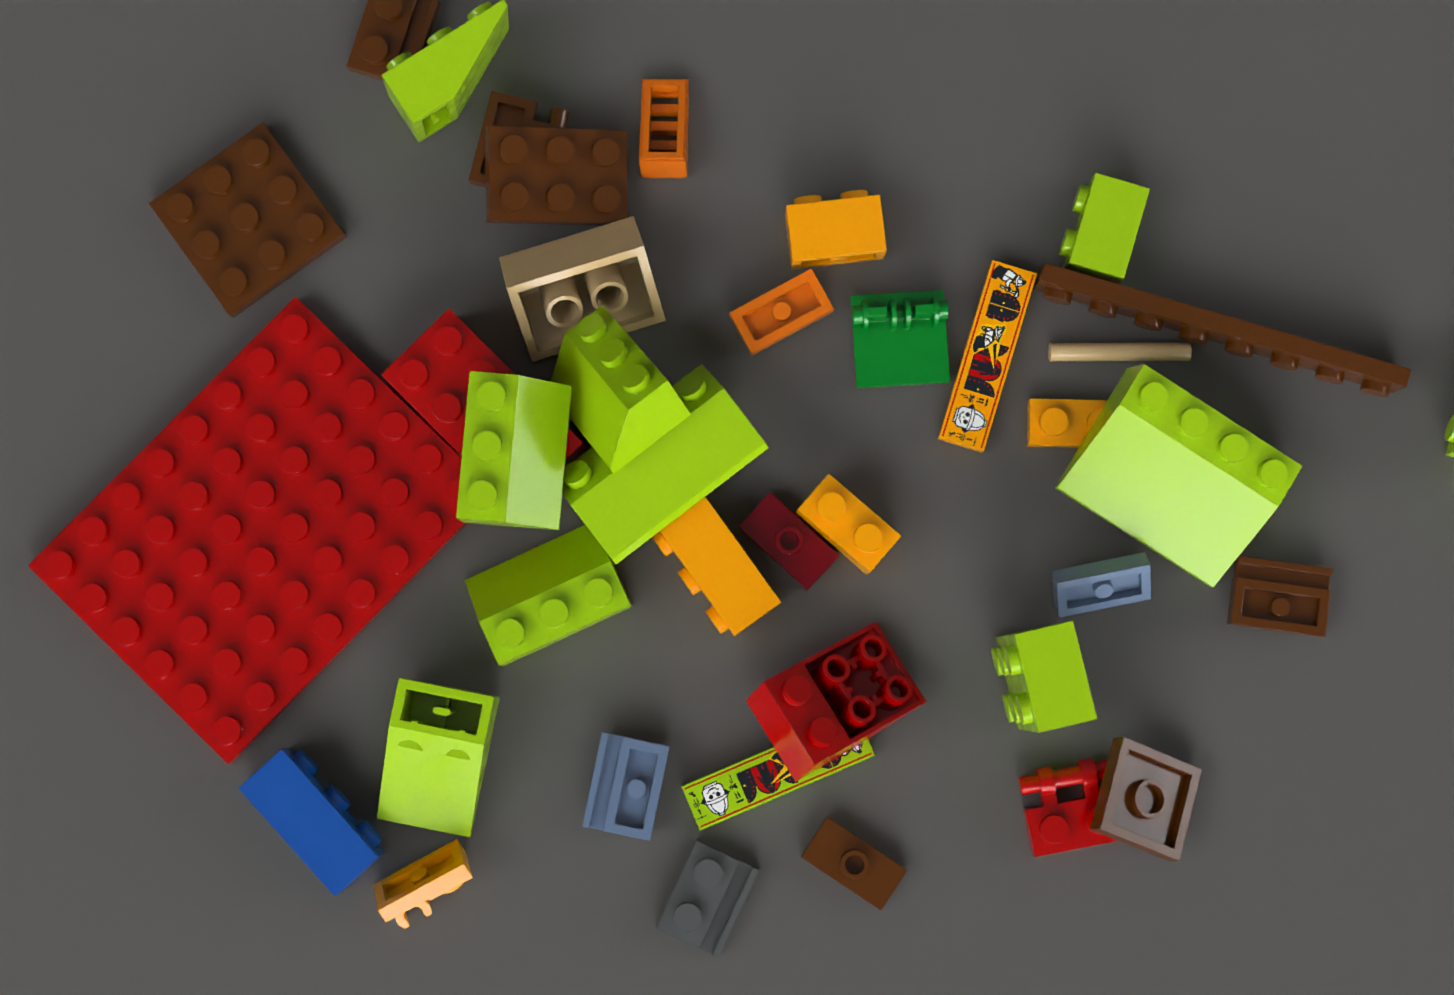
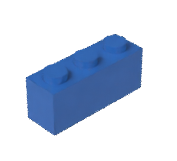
[238,747,385,896]

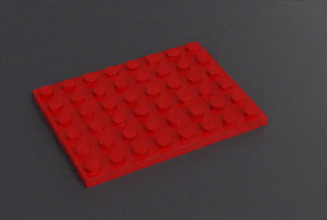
[28,297,467,764]

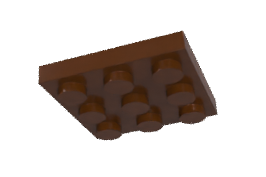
[148,122,347,318]

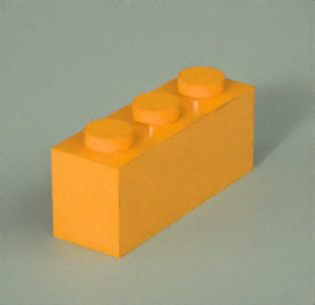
[652,497,781,637]

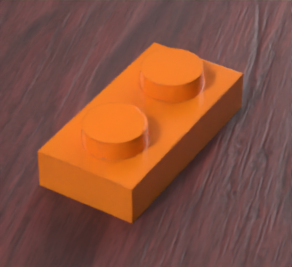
[729,268,834,356]

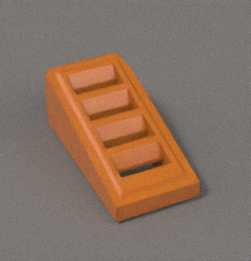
[639,79,689,178]

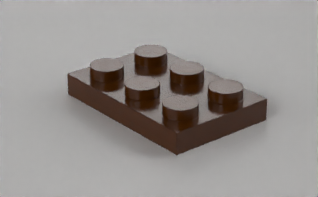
[485,125,628,226]

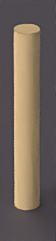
[1048,342,1192,362]

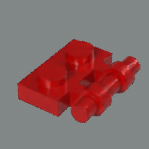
[1018,757,1117,857]

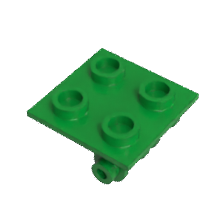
[850,290,950,389]

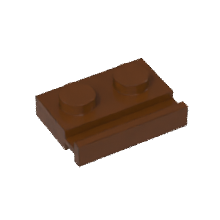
[347,0,441,81]
[1227,556,1333,637]

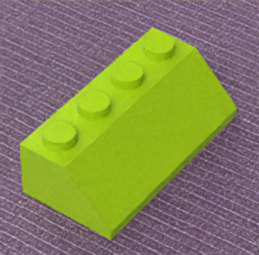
[563,364,769,564]

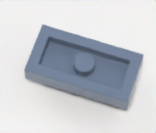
[1052,552,1151,618]

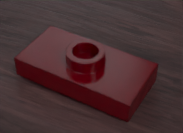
[738,492,839,591]

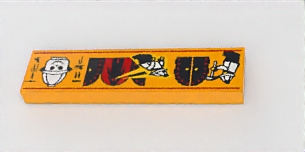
[937,260,1037,453]

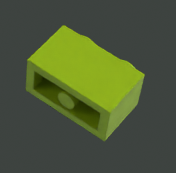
[1059,173,1150,284]

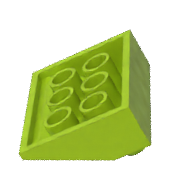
[1055,364,1303,587]

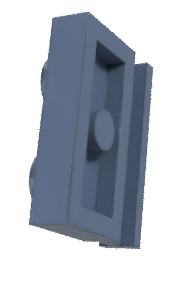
[582,732,670,841]

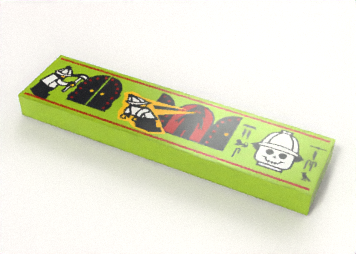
[681,739,875,831]

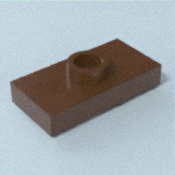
[801,816,907,910]

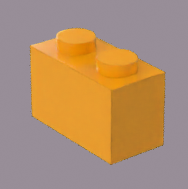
[785,190,887,270]
[796,474,901,575]

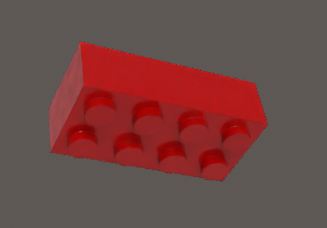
[381,308,586,467]

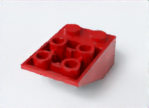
[746,622,927,782]

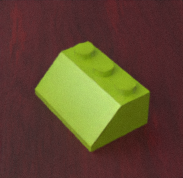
[551,305,691,474]
[456,371,572,530]
[465,525,633,666]

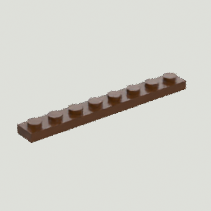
[1033,263,1411,397]

